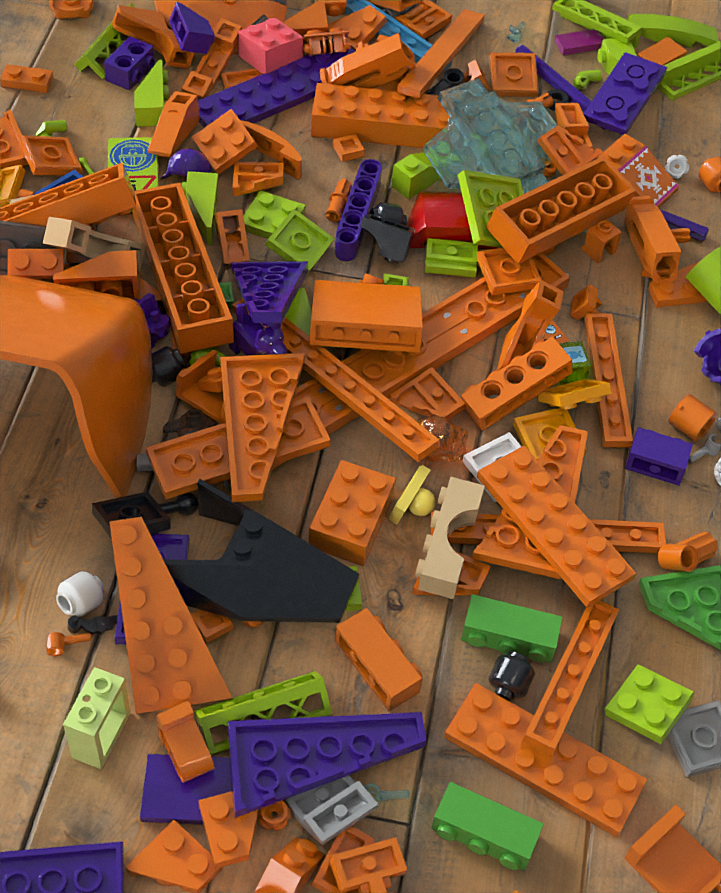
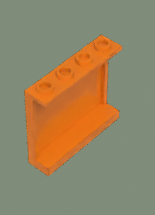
[310,280,422,352]

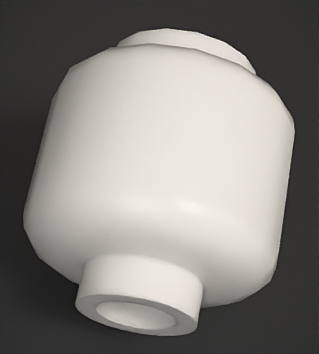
[56,571,104,617]

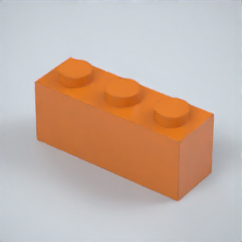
[335,608,422,711]

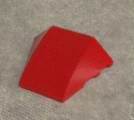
[406,191,498,250]

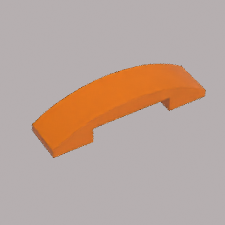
[181,18,242,99]
[240,120,302,180]

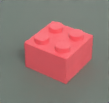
[238,18,303,74]

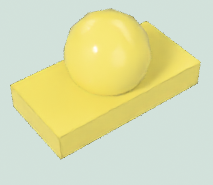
[388,465,436,525]

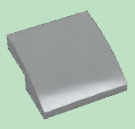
[285,775,379,845]

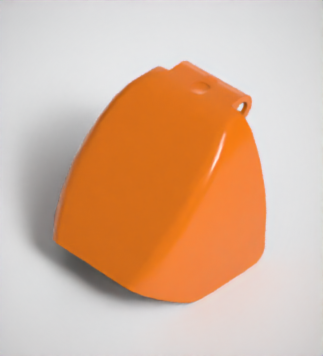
[0,275,152,498]

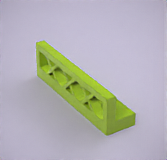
[552,0,642,49]
[74,3,136,79]
[657,41,721,101]
[194,671,332,755]

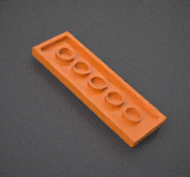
[146,397,331,499]
[477,446,636,608]
[444,683,647,837]

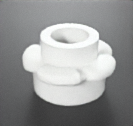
[665,155,689,179]

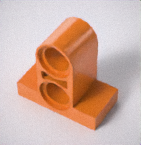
[157,701,215,783]

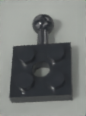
[92,491,198,539]

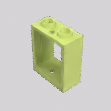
[63,667,131,770]

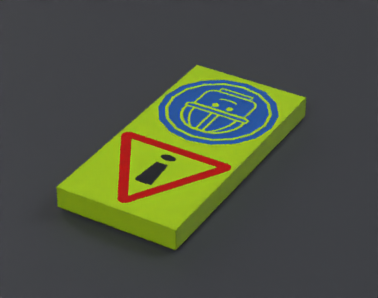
[108,137,158,214]

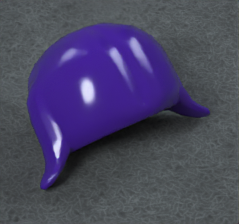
[160,149,211,179]

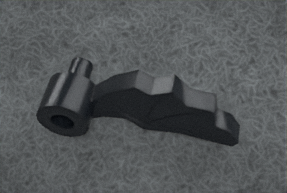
[67,615,118,635]

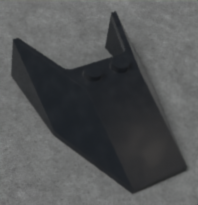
[163,479,359,623]

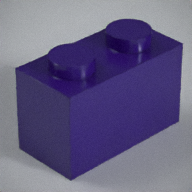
[625,427,693,486]

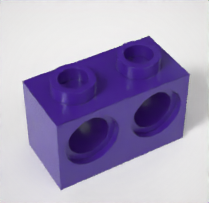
[104,37,156,90]

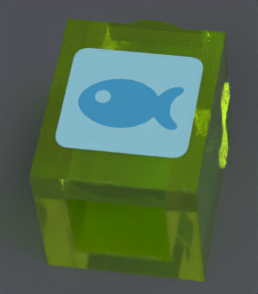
[559,341,591,385]

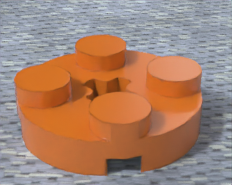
[49,0,95,19]

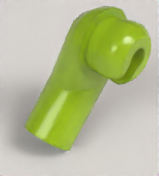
[573,70,602,90]
[36,120,67,137]

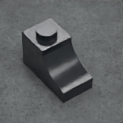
[360,213,416,264]

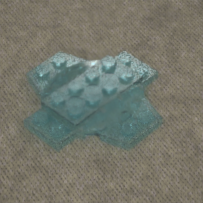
[423,78,557,194]

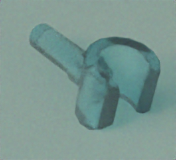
[507,21,526,43]
[364,783,409,806]

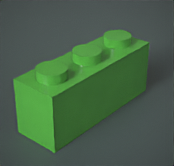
[461,594,562,663]
[431,782,544,871]

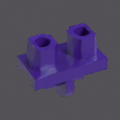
[133,293,171,349]

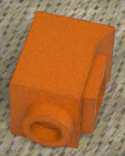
[581,220,622,264]

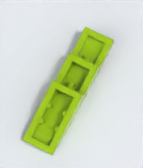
[628,14,719,48]

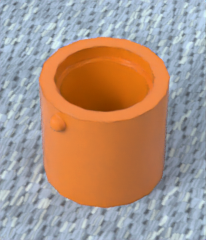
[668,394,718,442]

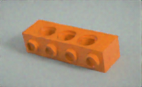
[461,336,573,431]

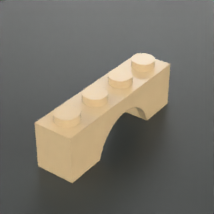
[43,217,146,272]
[415,477,485,599]

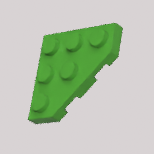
[638,565,721,651]

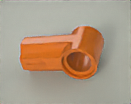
[658,532,718,572]

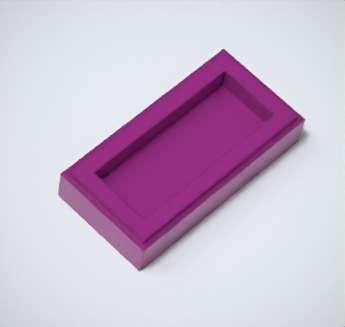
[555,29,603,55]

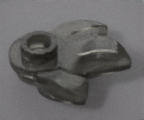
[163,409,218,437]

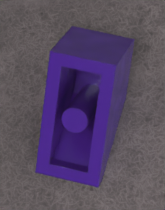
[169,2,215,54]

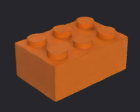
[309,460,396,566]

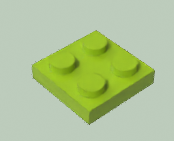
[243,190,306,239]
[265,209,335,276]
[605,664,694,744]

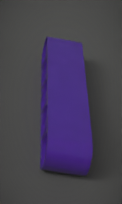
[335,159,382,261]

